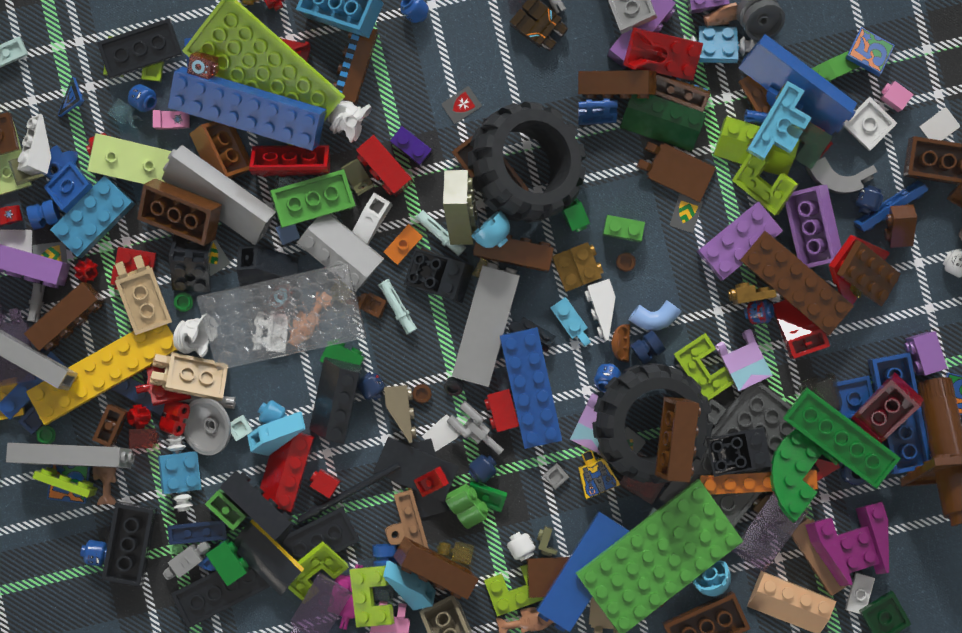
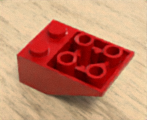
[773,300,830,359]

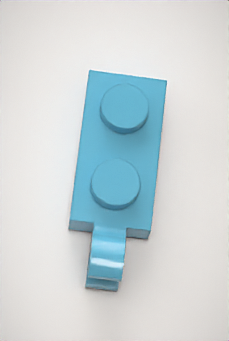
[550,297,591,347]

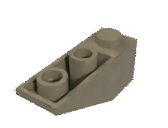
[384,385,416,443]

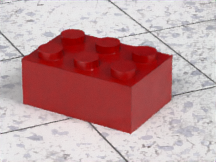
[356,135,413,197]

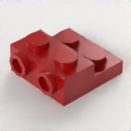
[110,247,157,289]

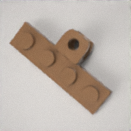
[385,489,428,548]

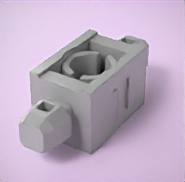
[163,541,211,580]

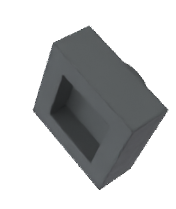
[708,399,728,425]

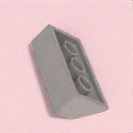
[297,214,384,292]

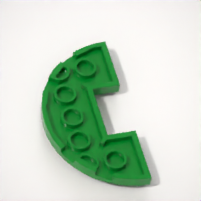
[770,429,840,523]

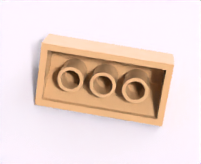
[747,571,837,633]

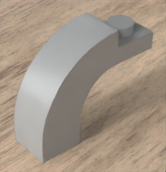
[805,157,877,194]

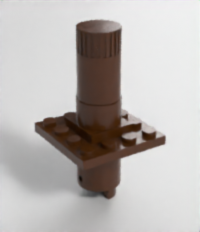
[900,377,962,526]

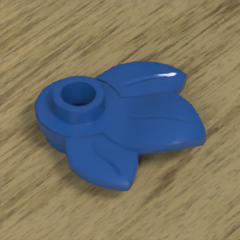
[46,145,78,179]

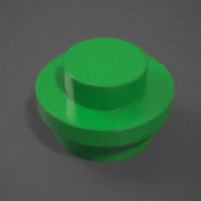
[174,293,193,312]
[36,426,56,444]

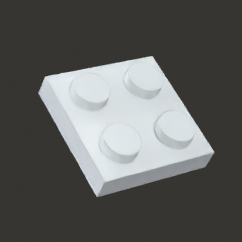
[844,97,897,151]

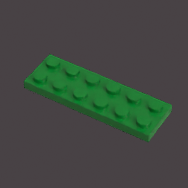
[783,387,901,489]

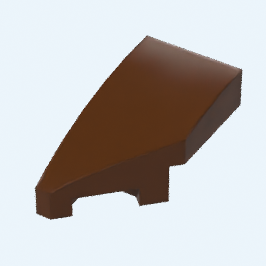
[346,293,388,319]

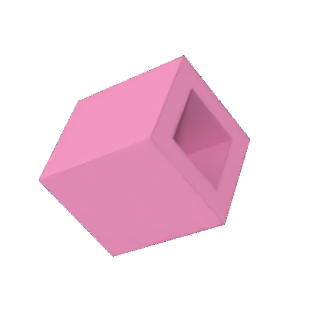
[880,81,914,112]

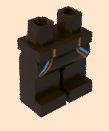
[509,0,568,51]

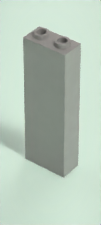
[162,145,276,245]
[452,262,520,387]
[0,329,78,391]
[6,443,134,469]

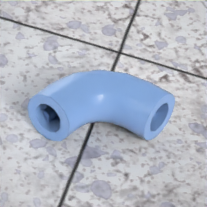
[628,300,682,331]

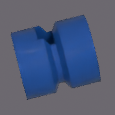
[26,199,61,230]
[372,544,397,567]

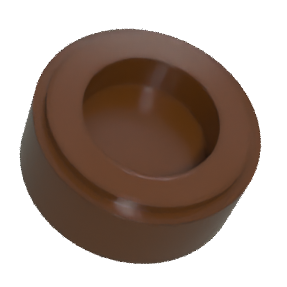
[616,252,636,272]
[412,384,432,403]

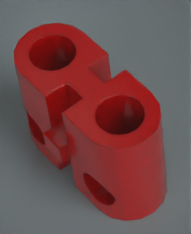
[159,401,190,436]

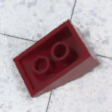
[851,373,924,443]

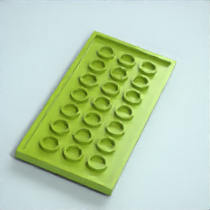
[182,0,345,145]

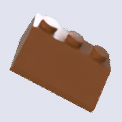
[190,121,250,179]

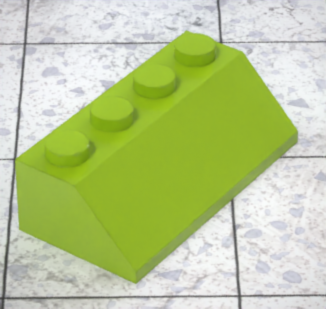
[713,116,800,175]

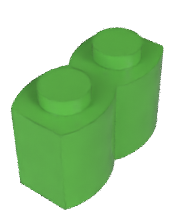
[445,484,488,529]

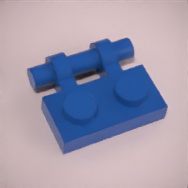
[578,98,618,125]

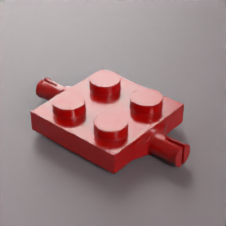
[136,367,191,406]

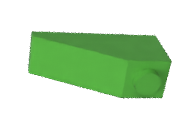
[811,51,860,82]

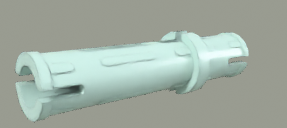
[415,210,466,257]
[378,279,417,335]

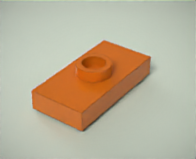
[384,224,423,265]

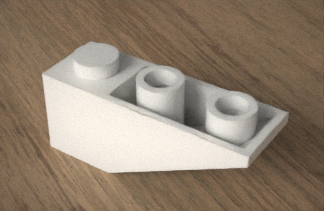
[17,114,51,176]
[352,193,393,244]
[584,279,615,341]

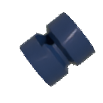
[630,330,666,365]

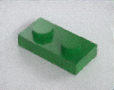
[469,481,507,512]

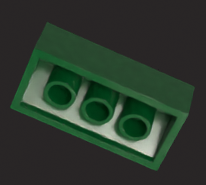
[619,95,706,152]

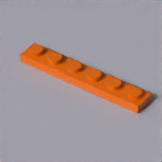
[700,469,818,495]

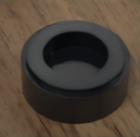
[444,377,464,396]

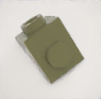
[537,526,558,557]

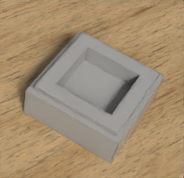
[543,463,569,490]

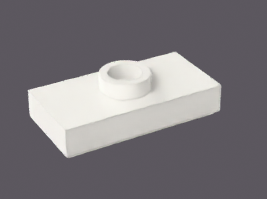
[845,572,875,614]

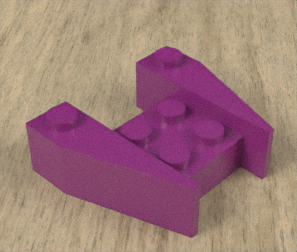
[805,502,889,586]

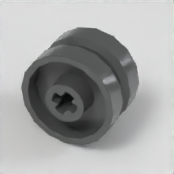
[736,0,785,41]

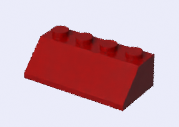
[249,145,331,177]
[260,433,315,512]

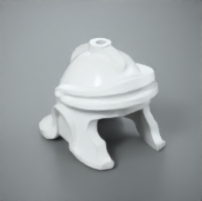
[328,101,372,143]
[173,313,218,358]

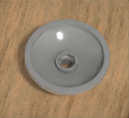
[183,398,231,455]

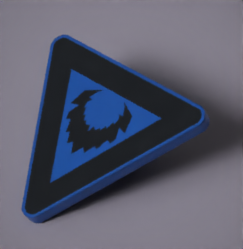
[58,77,84,117]

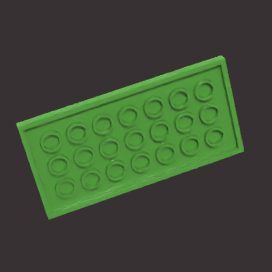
[575,479,743,633]

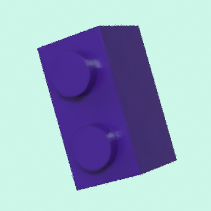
[390,126,432,167]

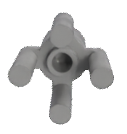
[447,401,504,455]

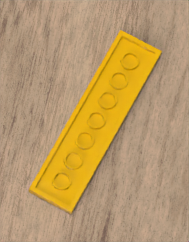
[26,324,178,426]

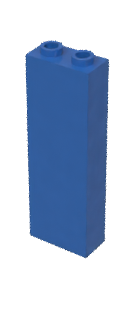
[738,34,857,137]
[536,511,629,632]

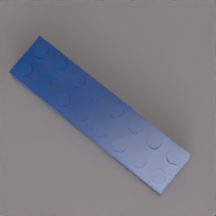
[168,66,327,151]

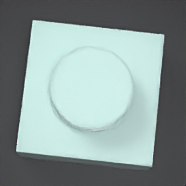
[230,415,253,441]

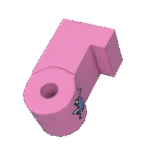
[153,110,190,130]

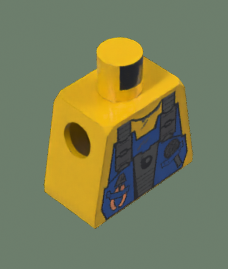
[578,450,620,499]

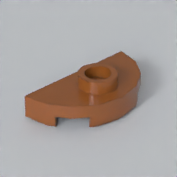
[611,324,630,362]

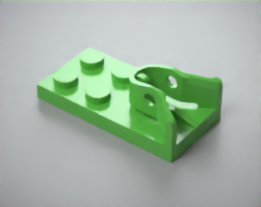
[270,169,356,228]

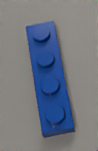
[853,180,928,232]
[0,352,65,420]

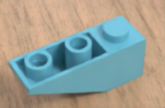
[247,412,305,456]
[383,561,436,610]

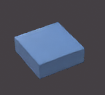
[276,225,301,245]

